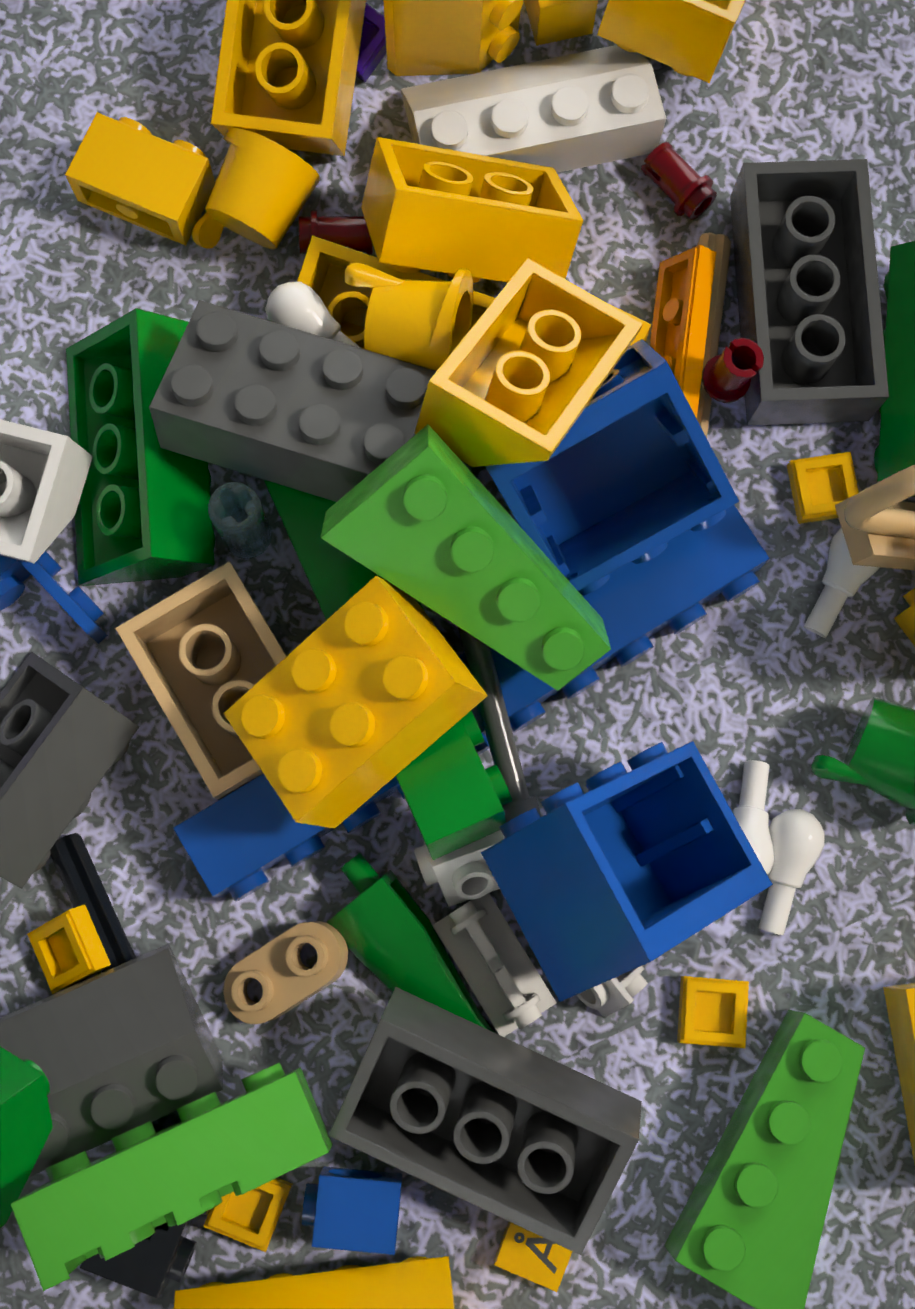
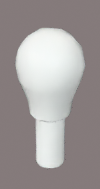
[265,281,361,348]
[804,528,880,638]
[733,760,775,875]
[758,809,825,935]

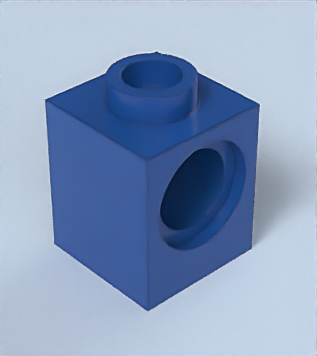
[302,1166,403,1255]

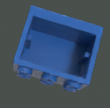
[485,339,739,596]
[481,741,773,1002]

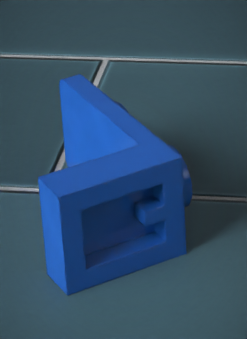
[0,551,108,644]

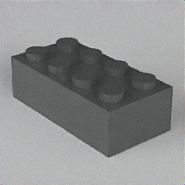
[730,159,889,426]
[149,300,436,502]
[328,987,642,1255]

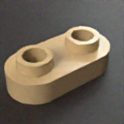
[223,921,348,1024]

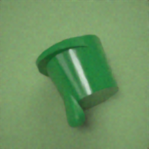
[811,697,915,826]

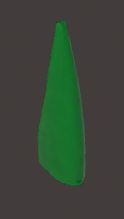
[327,852,497,1034]

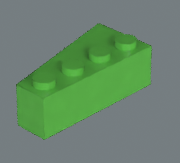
[321,424,611,691]
[664,1010,865,1309]
[11,1062,333,1291]

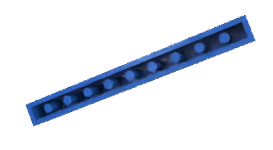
[173,505,769,902]

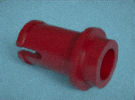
[641,141,717,220]
[299,210,373,255]
[701,338,764,403]

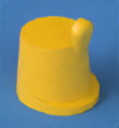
[191,127,320,250]
[345,263,473,371]

